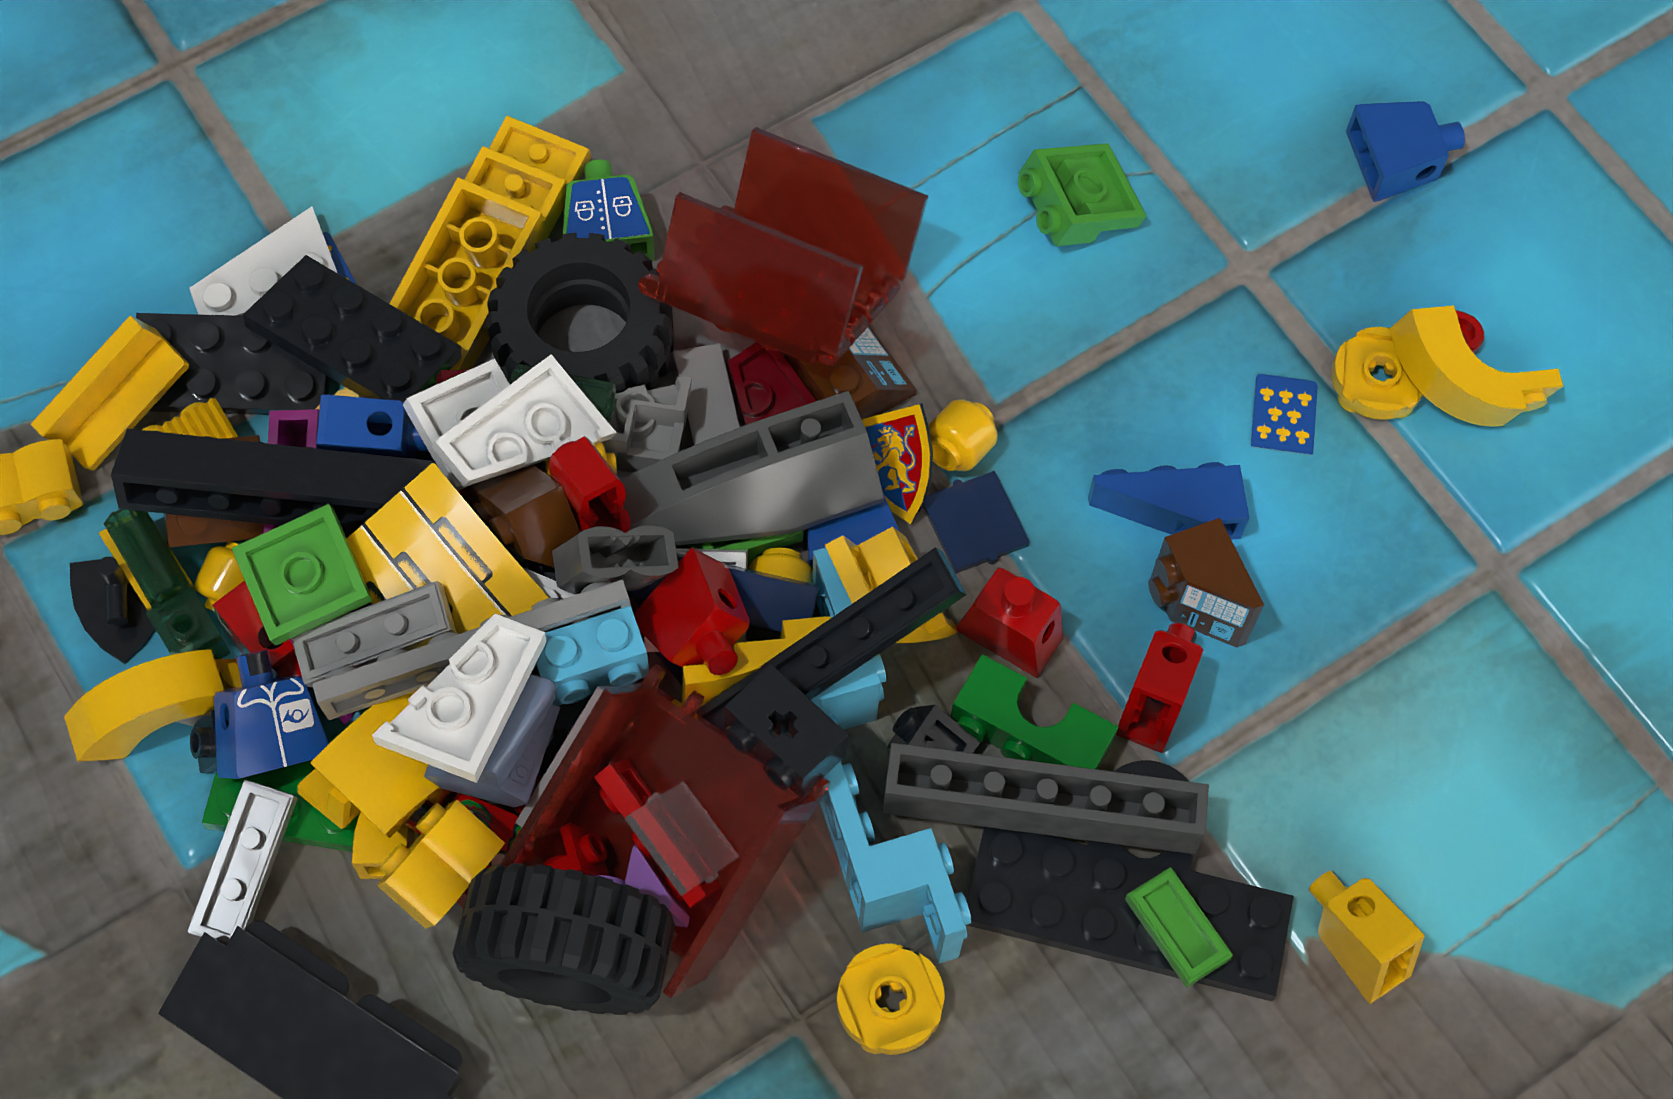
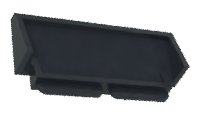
[158,921,463,1099]

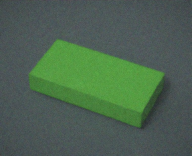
[1125,867,1233,988]

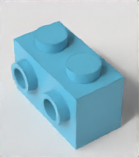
[535,606,650,706]

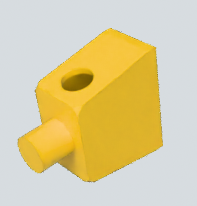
[1309,870,1425,1004]

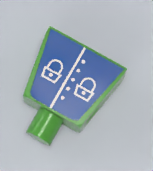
[563,159,655,261]

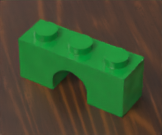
[950,654,1119,770]

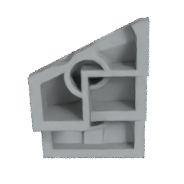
[587,376,692,479]

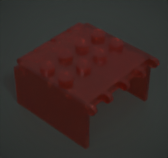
[638,127,928,366]
[501,664,831,998]

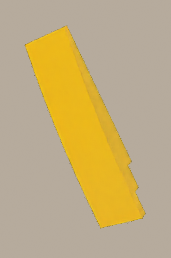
[344,115,591,389]

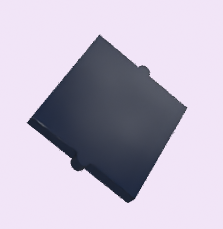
[923,471,1030,574]

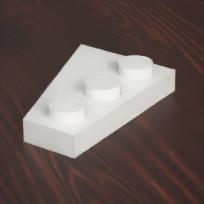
[189,206,337,316]
[431,355,617,487]
[372,614,547,783]

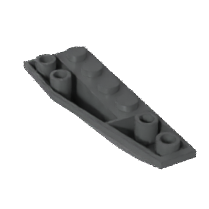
[620,391,884,546]

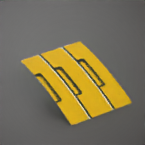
[347,463,549,645]

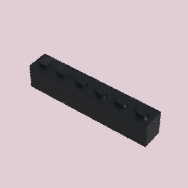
[111,429,436,533]

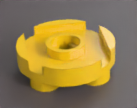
[1331,327,1424,420]
[836,943,945,1055]

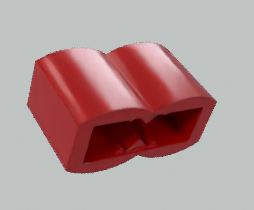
[549,436,631,533]

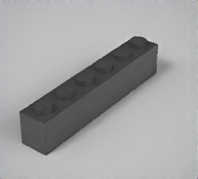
[882,743,1209,854]

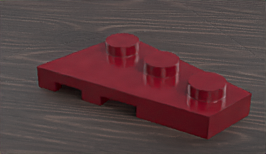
[728,335,816,425]

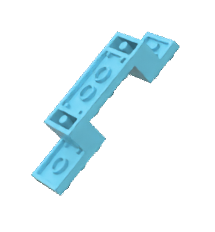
[811,547,971,964]

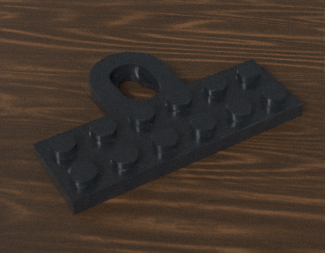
[966,760,1294,1001]

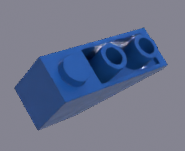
[1088,462,1249,540]

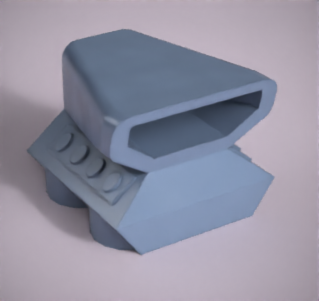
[424,674,560,807]

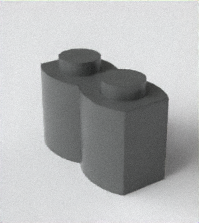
[552,525,679,593]

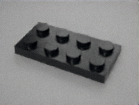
[243,255,461,402]
[136,313,329,415]

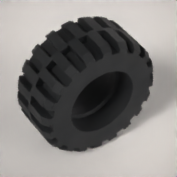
[486,233,674,397]
[453,863,675,1015]

